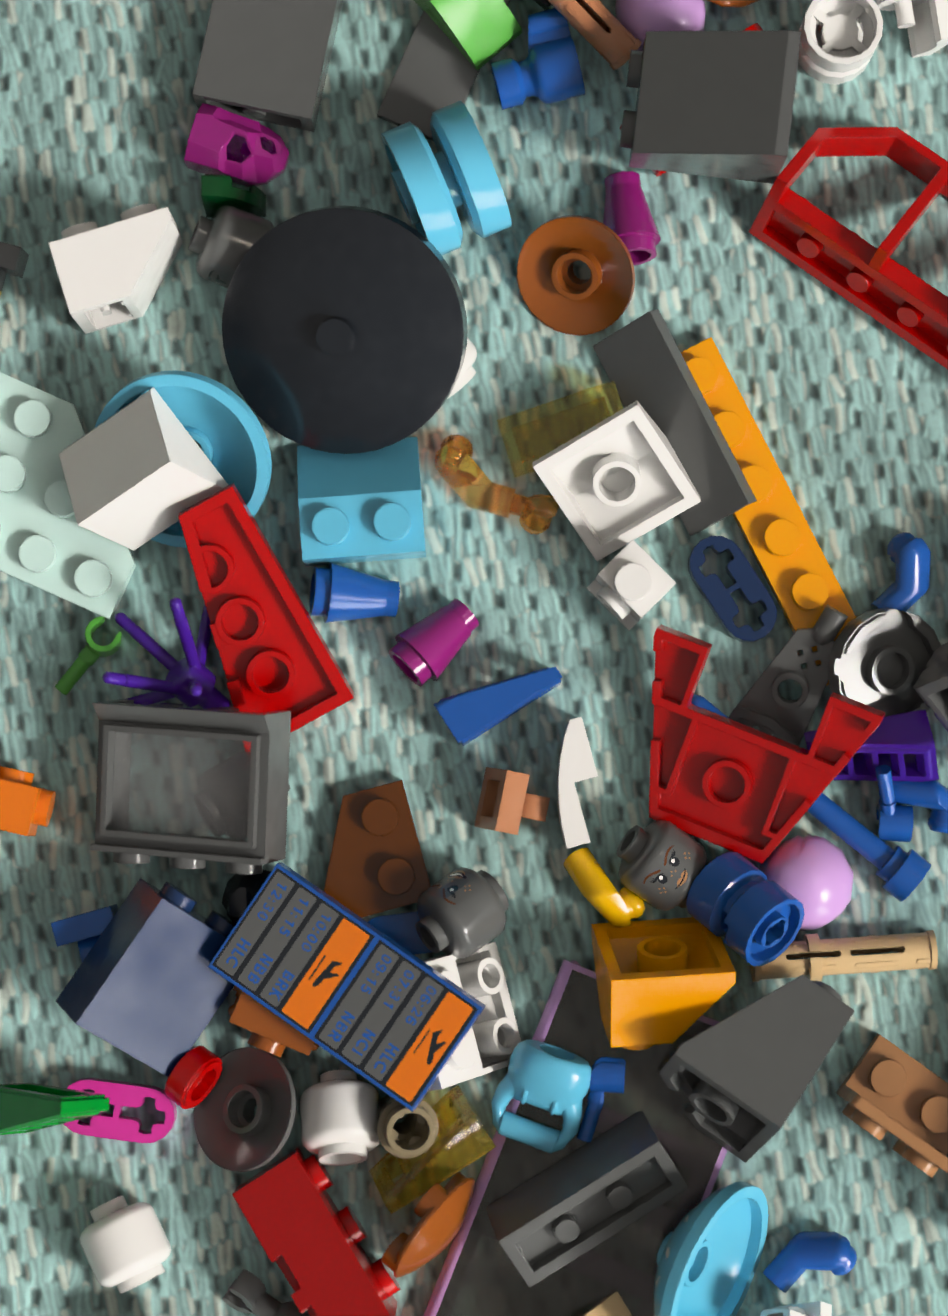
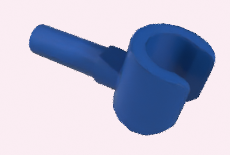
[875,765,914,842]
[577,1057,626,1142]

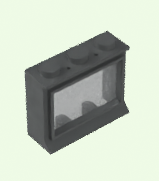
[90,699,291,874]

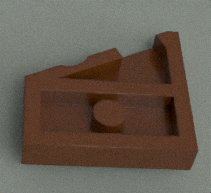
[324,780,431,918]

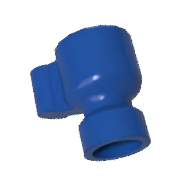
[490,8,585,110]

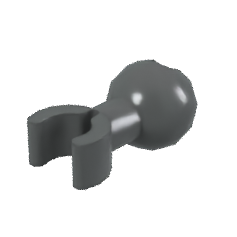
[222,1269,310,1316]

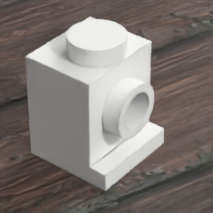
[587,539,676,631]

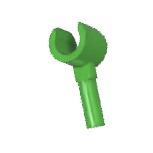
[55,616,122,695]

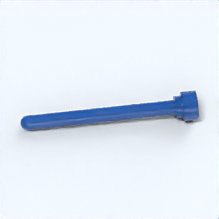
[691,695,931,902]

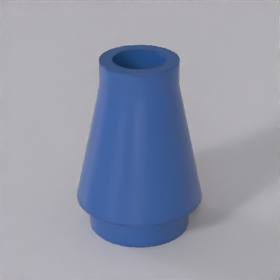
[309,563,400,623]

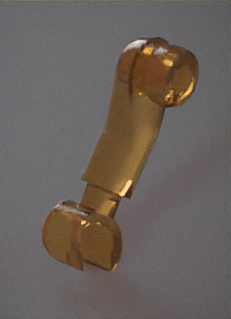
[435,435,559,535]

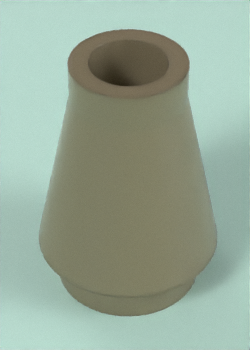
[377,1095,439,1159]

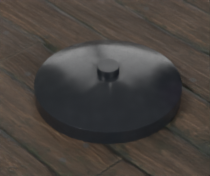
[222,206,468,454]

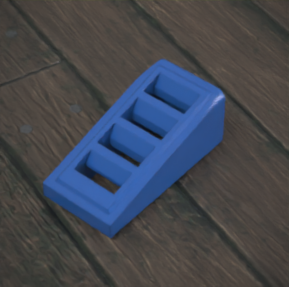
[433,666,562,746]

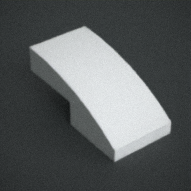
[557,717,598,849]

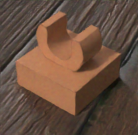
[474,767,550,835]

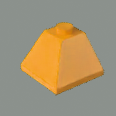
[591,917,736,1051]

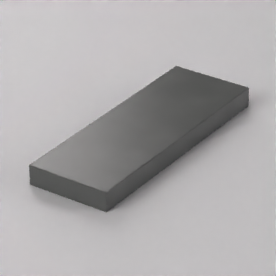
[377,0,511,141]
[593,309,757,536]

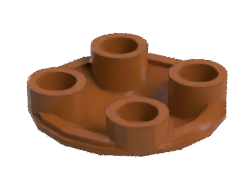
[381,1172,475,1278]

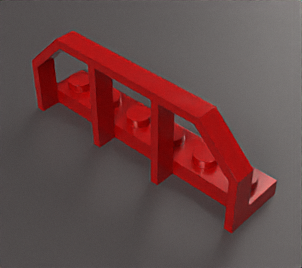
[749,127,948,369]

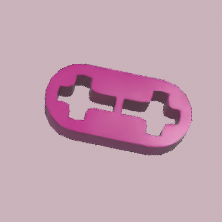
[63,1078,177,1143]

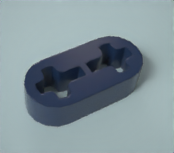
[688,536,777,642]

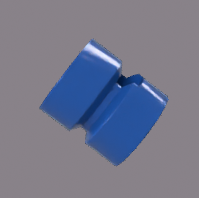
[686,852,805,966]

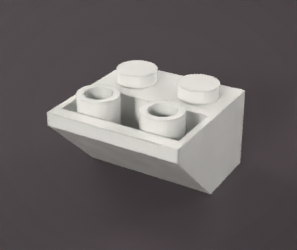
[48,204,183,334]
[391,942,521,1098]

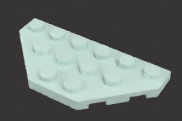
[0,372,136,620]

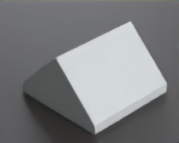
[59,387,228,550]

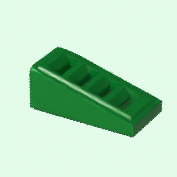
[0,1083,110,1135]

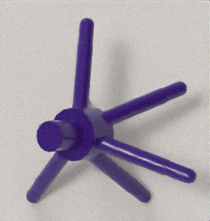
[102,597,231,709]

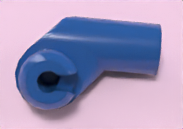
[762,1231,857,1293]

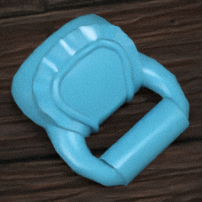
[491,1039,592,1154]

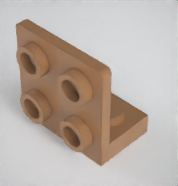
[836,1033,948,1178]

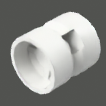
[798,0,883,85]

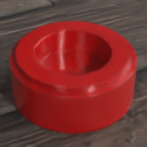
[164,1045,222,1109]

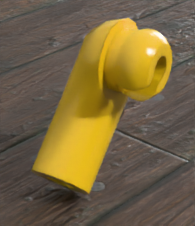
[563,848,645,927]

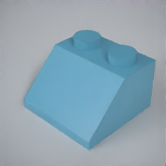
[297,437,426,566]

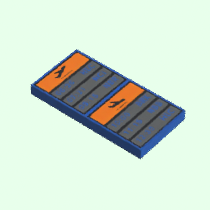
[208,862,486,1112]

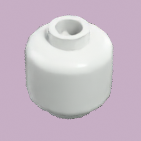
[300,1070,380,1166]
[79,1195,171,1294]

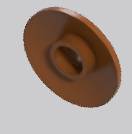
[517,215,635,335]

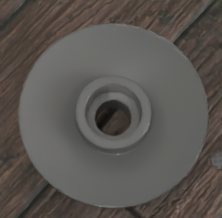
[194,1047,296,1172]

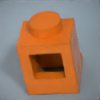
[0,766,56,836]

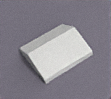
[532,401,701,561]

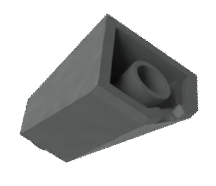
[659,974,855,1163]

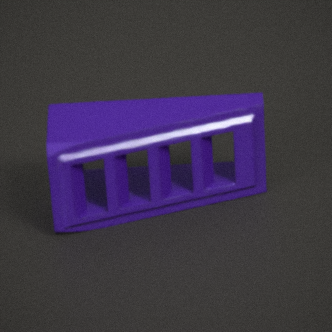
[804,709,939,782]

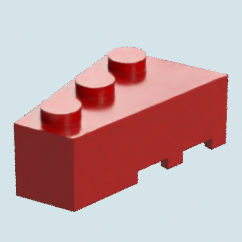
[232,1147,401,1316]

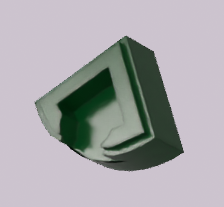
[201,174,266,218]

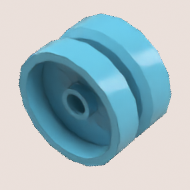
[381,100,512,255]

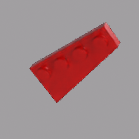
[178,483,354,752]

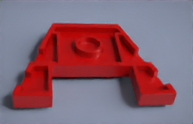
[649,624,886,864]

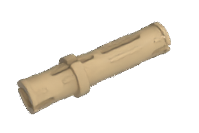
[749,930,938,982]

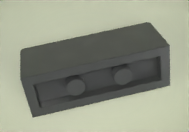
[486,1111,689,1288]

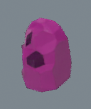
[184,103,290,187]

